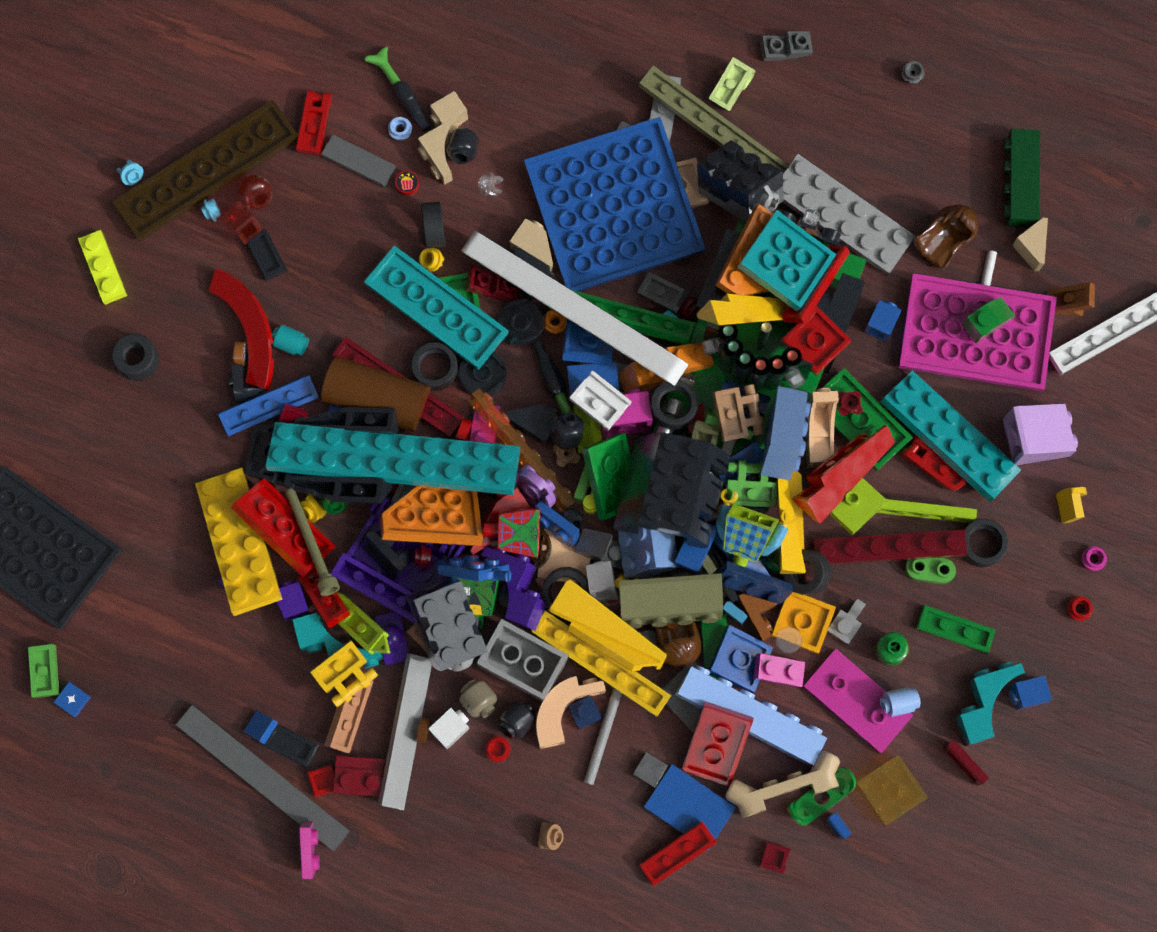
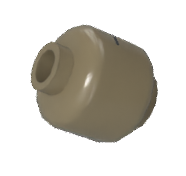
[459,679,497,718]

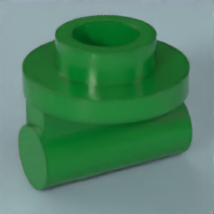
[319,498,347,514]

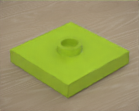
[829,478,887,535]

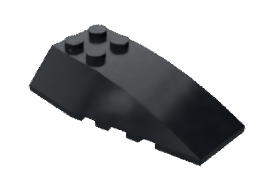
[244,407,399,504]

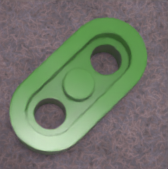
[905,558,956,584]

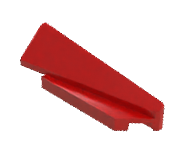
[792,425,895,523]

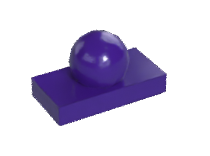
[375,612,409,666]

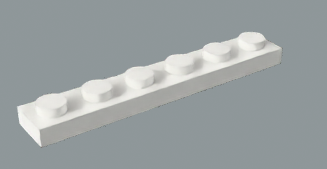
[1049,292,1157,375]

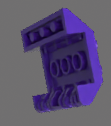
[331,498,466,624]

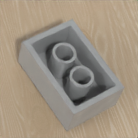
[477,619,568,702]

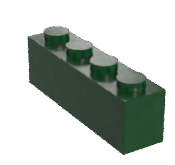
[1002,129,1040,228]

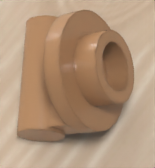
[537,822,563,850]

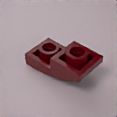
[466,266,518,301]

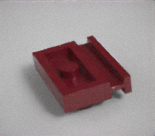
[332,756,386,797]

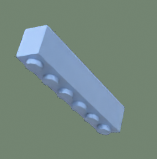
[675,665,827,766]

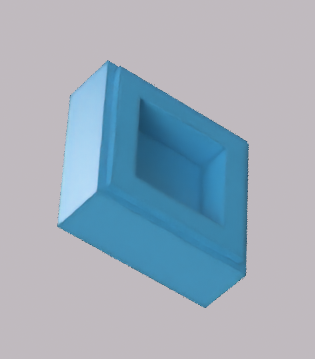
[723,601,747,625]

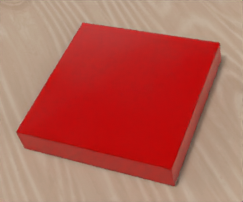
[781,306,852,376]

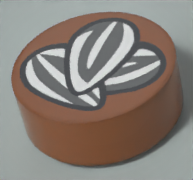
[233,341,247,366]

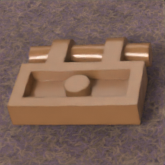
[712,384,764,442]

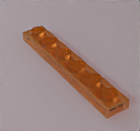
[468,388,575,513]

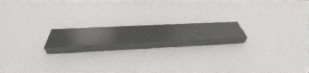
[176,705,350,851]

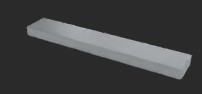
[378,654,432,810]

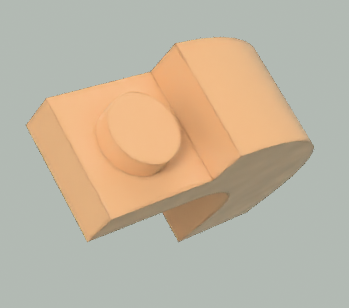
[537,676,606,749]

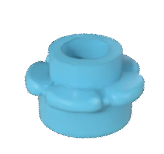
[201,198,222,221]

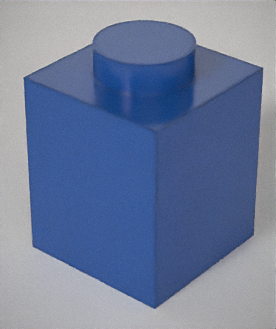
[864,300,902,342]
[1009,676,1052,710]

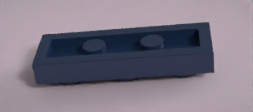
[716,561,793,605]

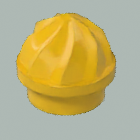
[419,248,444,272]

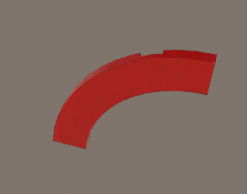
[209,268,274,390]

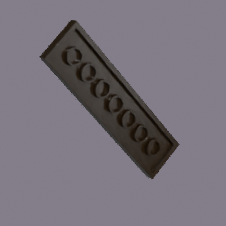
[112,99,298,242]

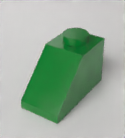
[962,297,1015,344]

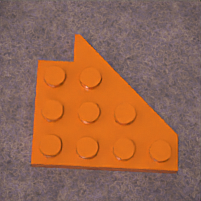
[715,204,773,296]
[380,486,483,546]

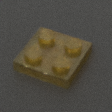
[856,755,928,826]

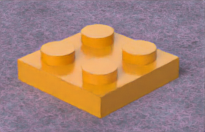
[771,592,836,655]

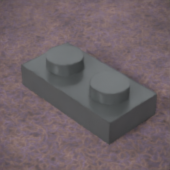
[637,272,689,313]

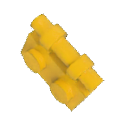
[310,641,378,707]

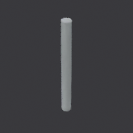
[584,687,622,785]

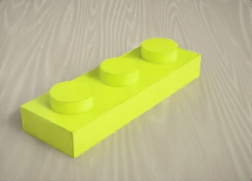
[78,230,127,305]

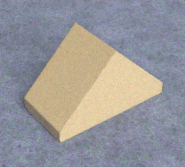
[1012,218,1048,271]

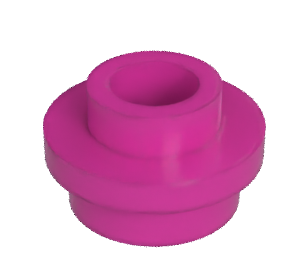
[1081,546,1107,571]

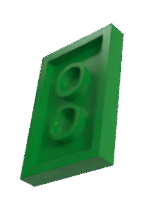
[582,433,631,520]

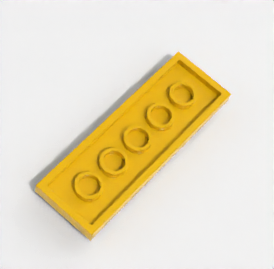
[195,468,283,616]

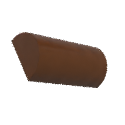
[321,356,431,433]

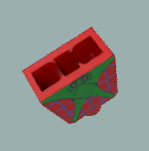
[483,507,541,557]

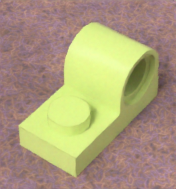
[709,57,755,111]

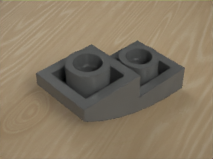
[760,31,813,61]

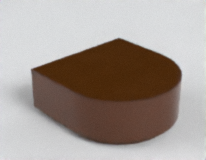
[416,717,431,746]

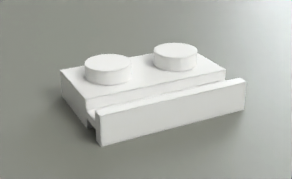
[570,370,631,431]

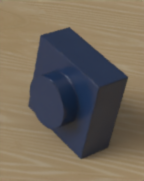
[568,696,602,730]

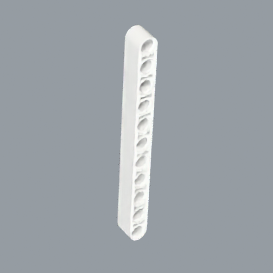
[461,230,688,386]

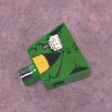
[450,577,500,629]

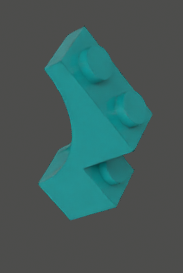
[293,613,384,669]
[955,661,1025,746]

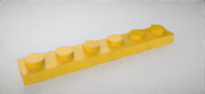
[531,610,671,717]

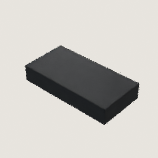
[245,229,288,282]
[263,724,320,768]

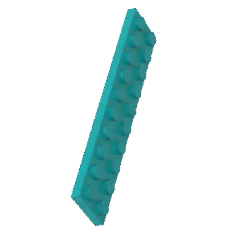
[266,422,520,495]

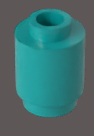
[272,325,309,356]

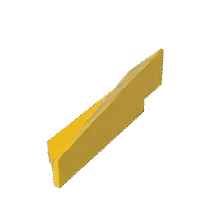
[697,293,788,325]
[776,471,805,574]
[549,579,667,671]

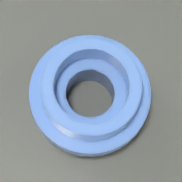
[388,117,412,141]

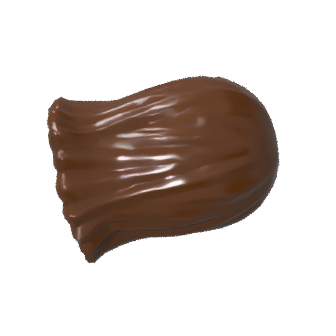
[913,204,978,269]
[655,621,701,667]

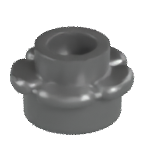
[901,61,925,84]

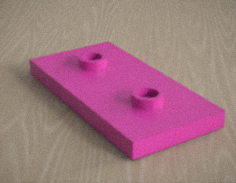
[803,649,913,754]

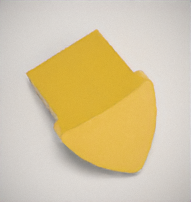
[1056,487,1087,523]

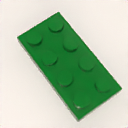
[823,368,913,472]

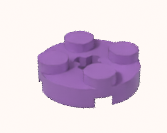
[515,464,556,508]

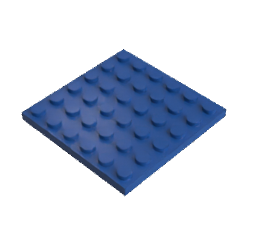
[524,117,706,292]

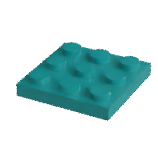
[737,210,836,311]

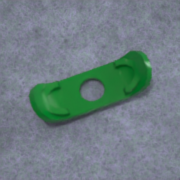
[788,767,856,826]

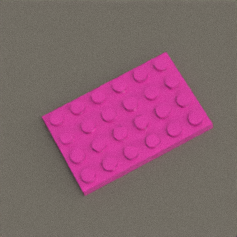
[898,273,1057,392]

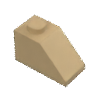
[510,218,553,273]

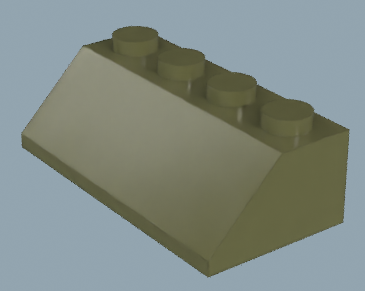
[619,574,723,629]

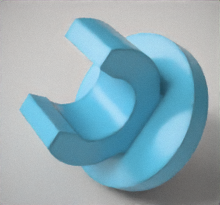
[117,160,143,186]

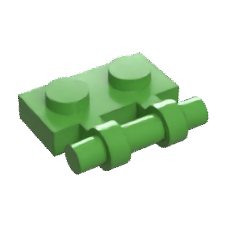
[726,460,778,508]

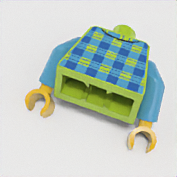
[716,489,796,567]

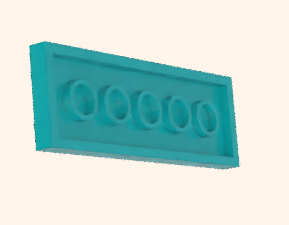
[364,245,509,370]
[881,370,1021,503]

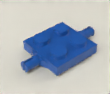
[436,555,512,582]

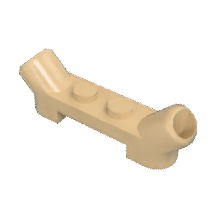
[725,751,840,818]

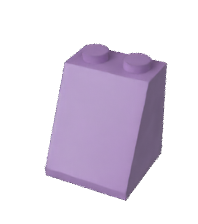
[1002,404,1078,465]

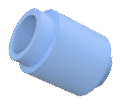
[880,687,920,717]

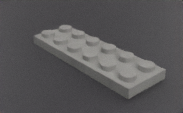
[782,154,915,275]

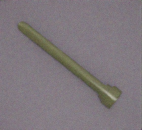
[285,488,340,596]

